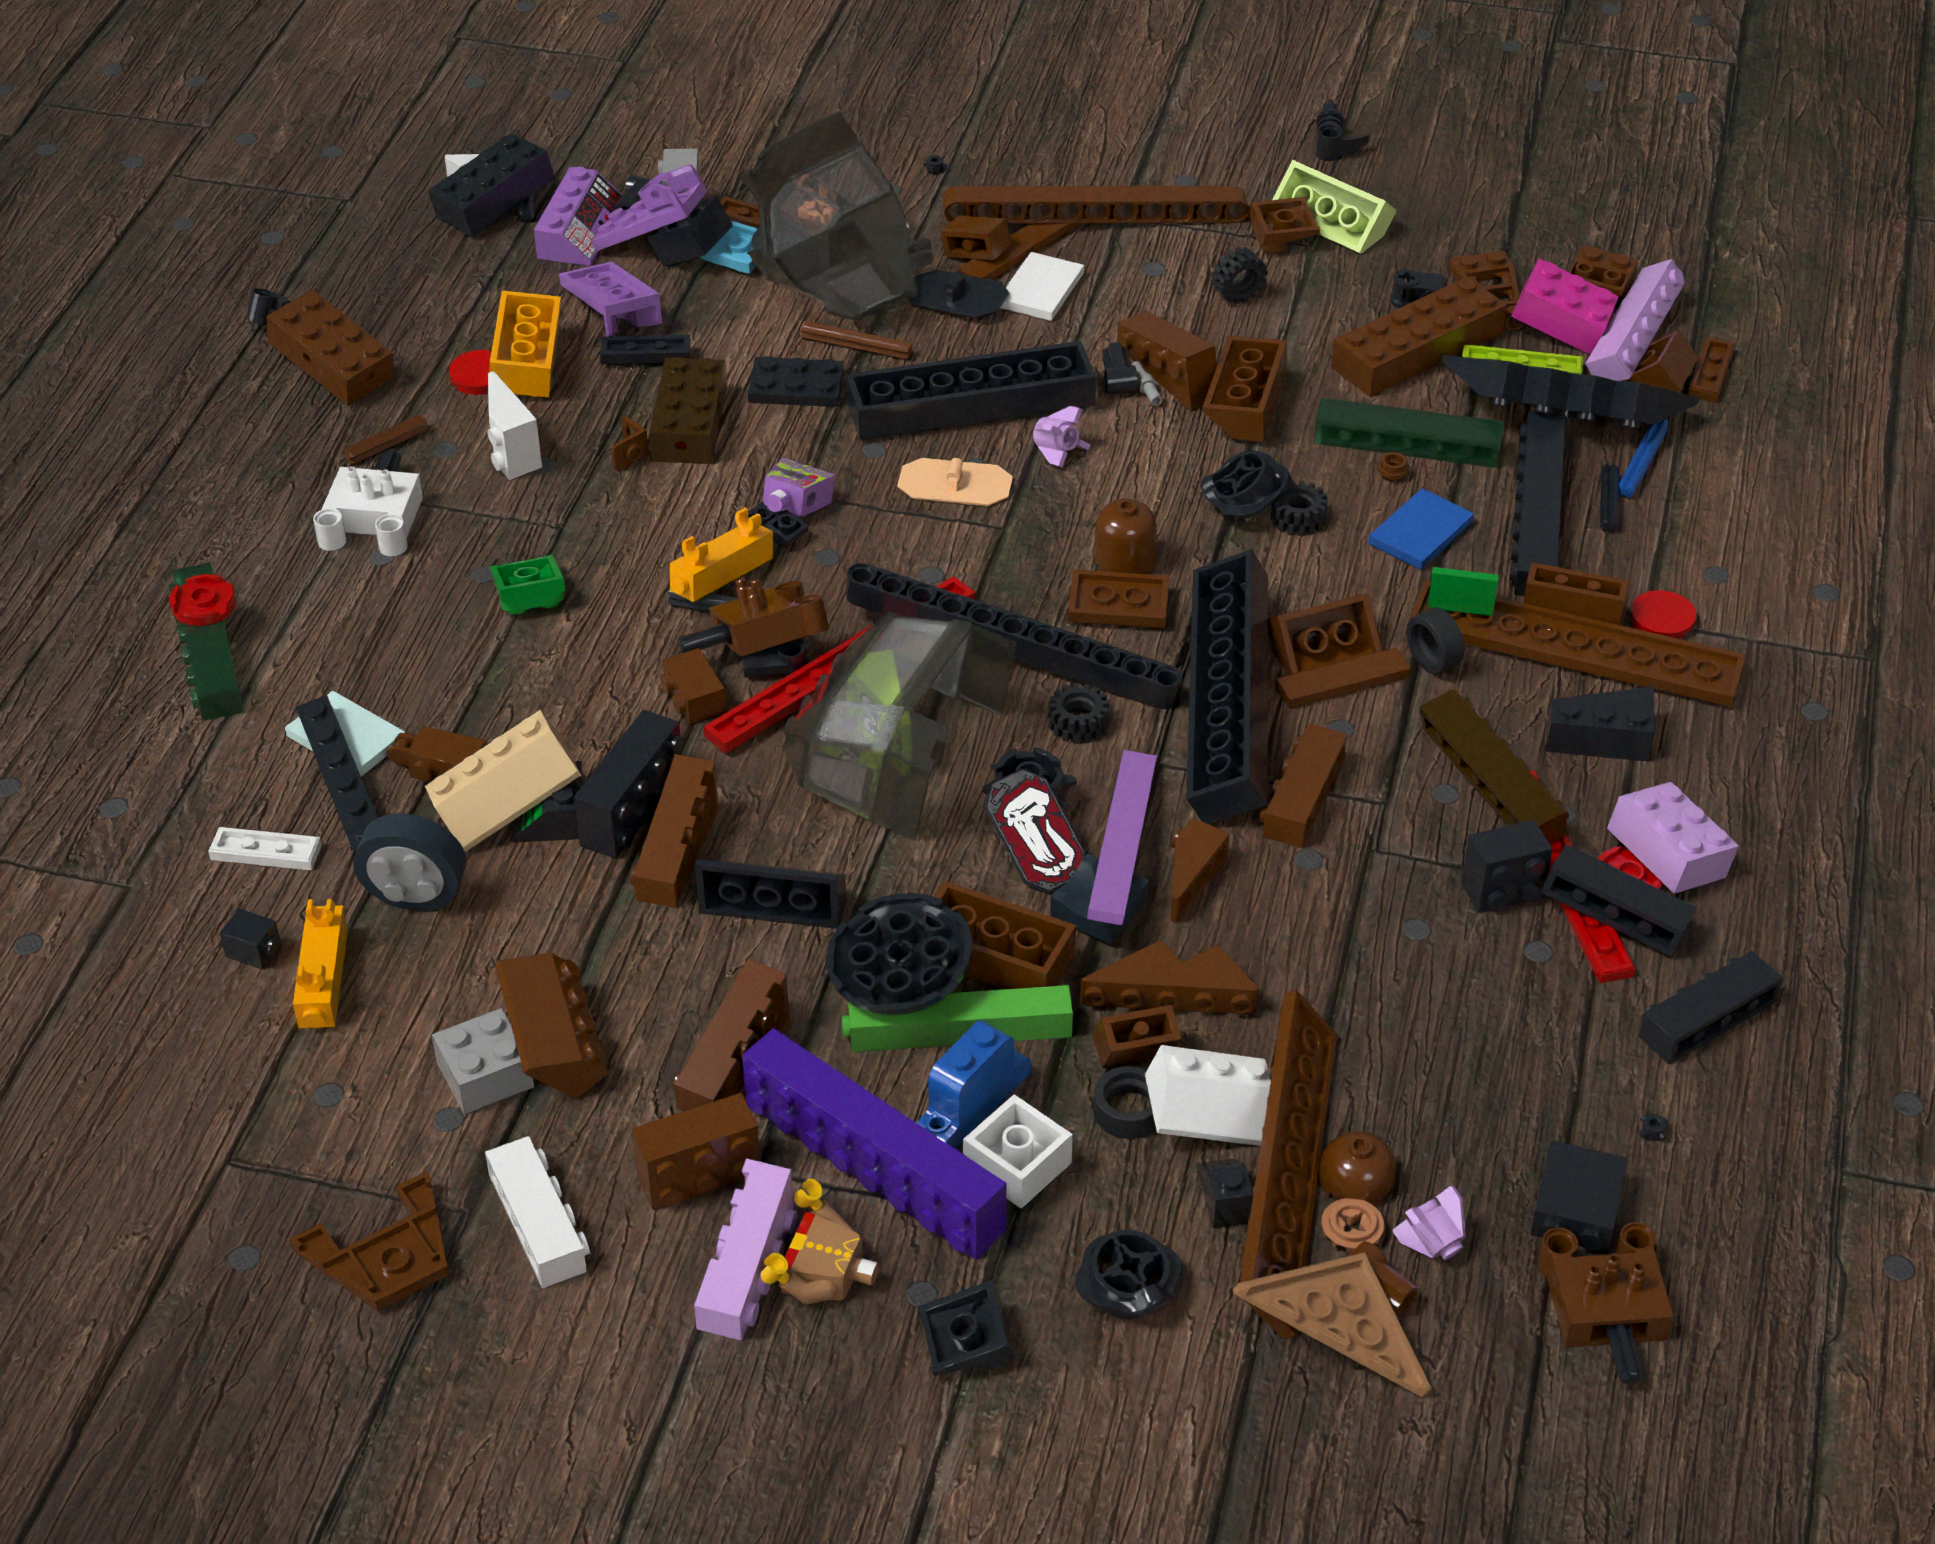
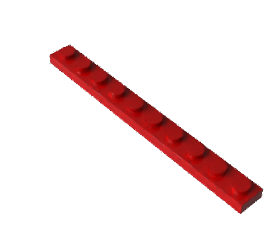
[703,576,975,754]

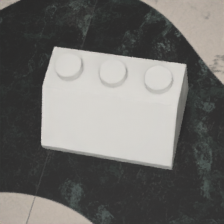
[1145,1045,1271,1146]

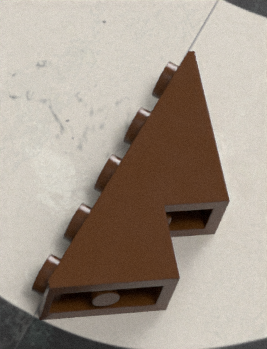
[1080,940,1259,1015]

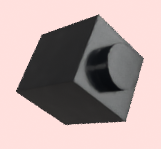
[220,909,281,970]

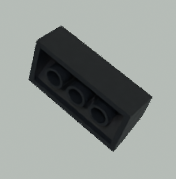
[695,859,846,929]

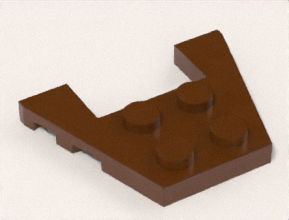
[289,1171,449,1311]

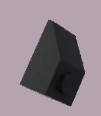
[1197,1158,1253,1229]

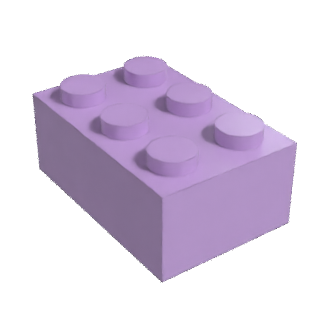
[1607,782,1739,894]

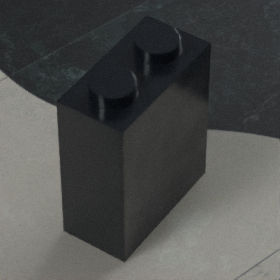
[1530,1140,1628,1253]

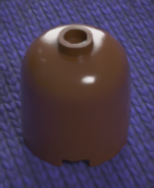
[1093,498,1157,574]

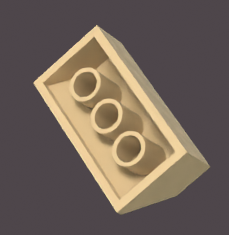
[425,710,581,852]

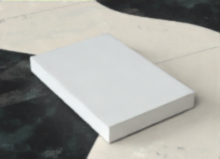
[1001,252,1084,321]

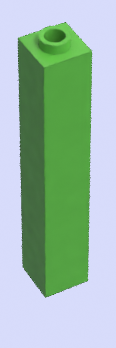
[842,985,1073,1052]

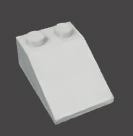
[488,371,542,480]

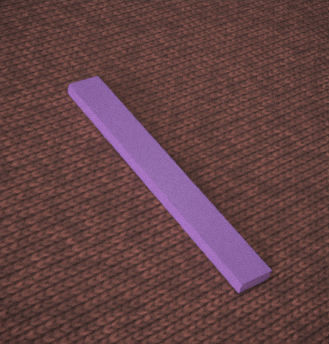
[1087,750,1157,925]

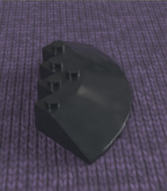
[1442,355,1700,428]

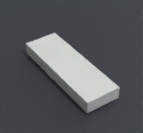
[208,827,322,870]

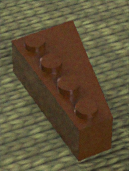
[1117,311,1217,412]
[630,754,719,908]
[673,959,790,1111]

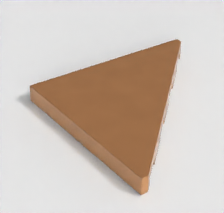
[1233,1252,1432,1397]

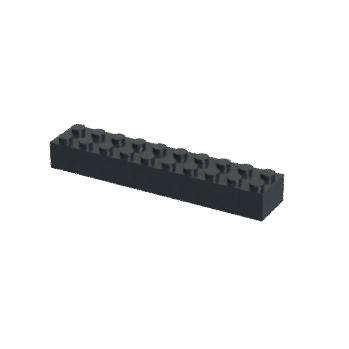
[1186,549,1268,824]

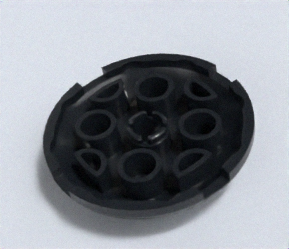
[826,893,973,1016]

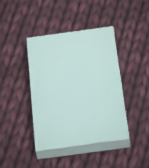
[285,691,405,776]

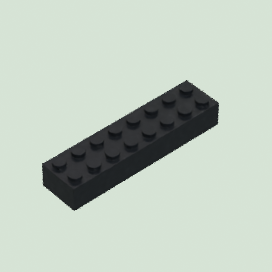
[846,341,1096,440]

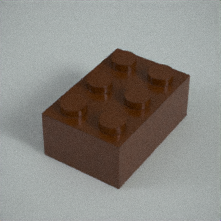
[632,1093,760,1210]

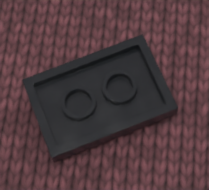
[748,356,844,407]

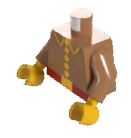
[761,1179,879,1305]

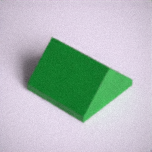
[1427,567,1499,616]

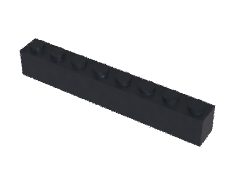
[1509,412,1566,596]

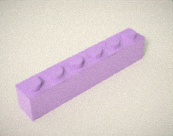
[1585,259,1685,381]

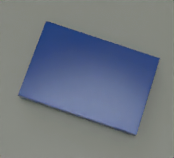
[1368,488,1474,570]

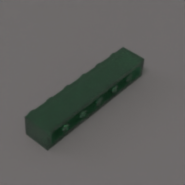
[1314,397,1504,468]
[168,562,243,721]

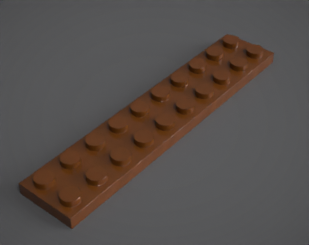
[1408,580,1746,707]
[1239,990,1337,1338]

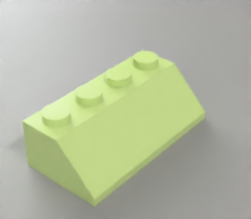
[1272,160,1397,254]

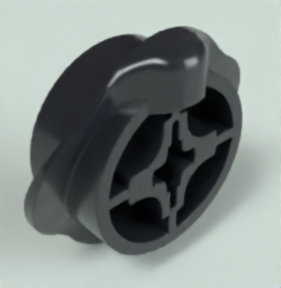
[1200,450,1294,518]
[1075,1230,1181,1319]

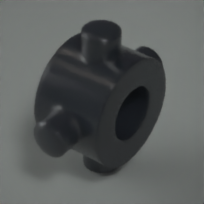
[923,155,947,174]
[1639,1114,1668,1141]

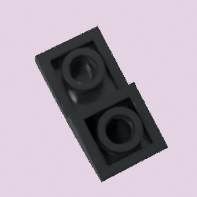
[748,501,809,545]

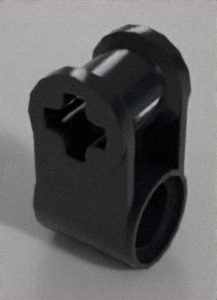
[1390,270,1447,308]

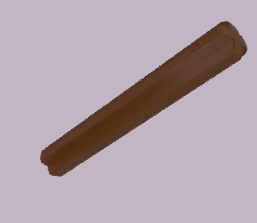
[800,321,912,360]

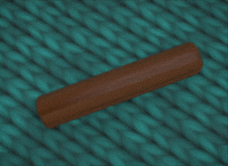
[344,415,428,465]

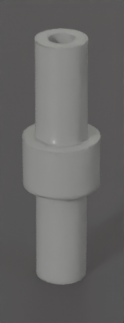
[1131,361,1163,406]

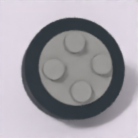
[353,813,467,911]

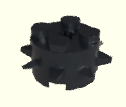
[982,748,1077,807]

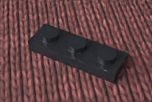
[600,335,691,365]

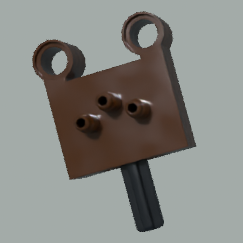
[678,577,829,657]
[1538,1222,1674,1386]

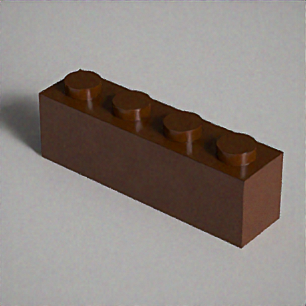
[1260,723,1347,848]

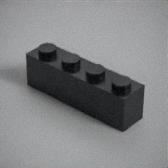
[1541,844,1697,957]
[1638,951,1783,1064]

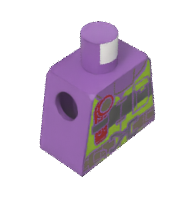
[763,457,835,516]

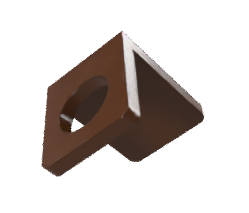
[611,415,649,471]

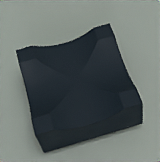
[1050,853,1149,944]

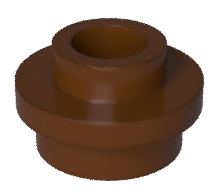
[1378,452,1409,480]

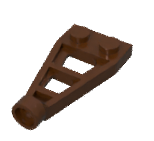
[1449,251,1526,331]

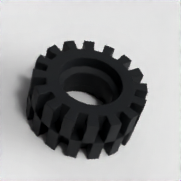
[1211,247,1268,304]
[1270,481,1328,536]
[1049,683,1110,744]

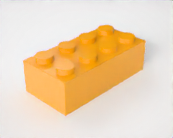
[489,291,561,397]

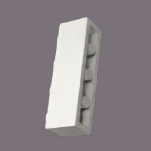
[485,1136,590,1289]

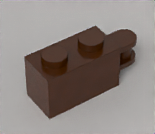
[387,726,486,782]

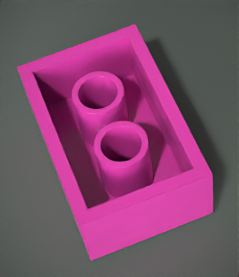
[1511,258,1619,355]

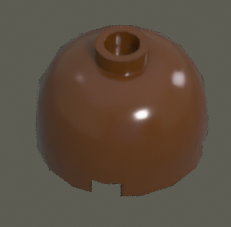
[1319,1131,1396,1207]

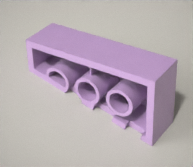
[694,1159,798,1341]

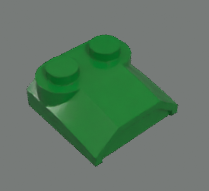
[489,555,565,614]

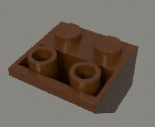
[1568,245,1638,303]

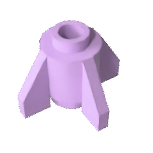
[1033,406,1090,468]
[1392,1185,1466,1260]

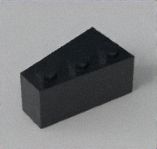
[1546,686,1654,762]

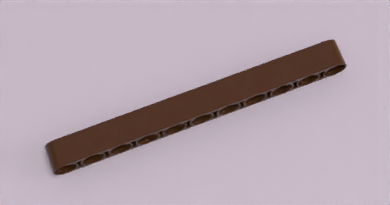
[942,186,1249,223]

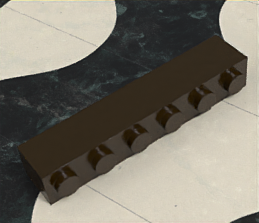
[1419,689,1569,844]

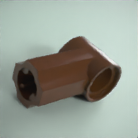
[1346,1241,1419,1316]

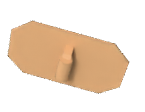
[897,458,1013,506]

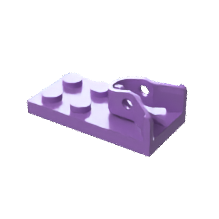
[591,164,707,251]
[559,261,662,337]

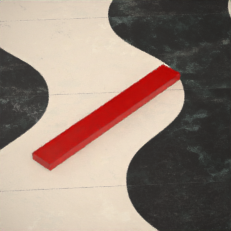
[1530,770,1635,983]

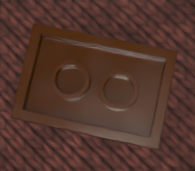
[1068,569,1169,628]

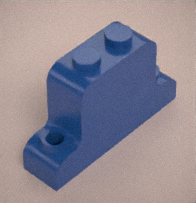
[917,1020,1031,1150]

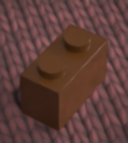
[940,216,1011,260]
[660,648,727,725]
[1092,1005,1182,1068]

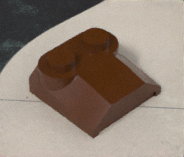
[1250,197,1320,254]

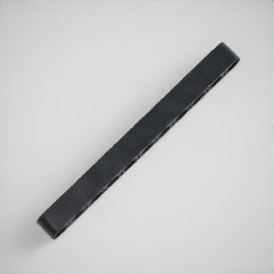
[846,563,1182,709]

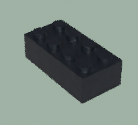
[428,133,555,237]
[574,709,683,859]

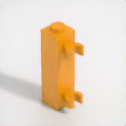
[670,507,773,602]
[293,899,348,1028]

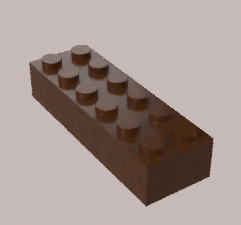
[1331,277,1507,397]

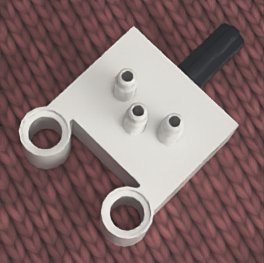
[313,448,423,556]

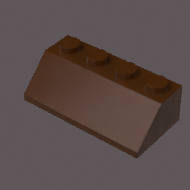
[1203,335,1288,442]
[495,952,608,1100]

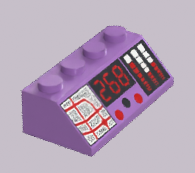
[534,167,622,266]

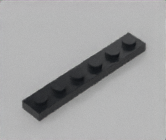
[295,695,378,855]

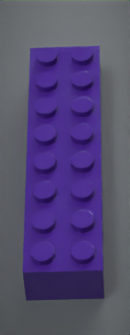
[742,1028,1007,1260]

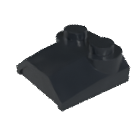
[917,1280,1014,1376]

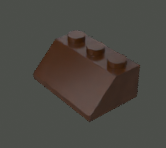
[1268,593,1382,676]

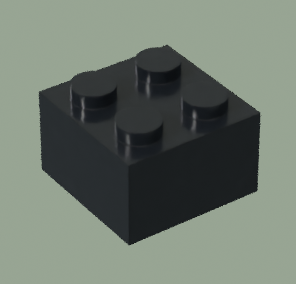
[647,196,733,266]
[1461,820,1552,914]

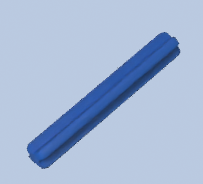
[1619,419,1669,498]

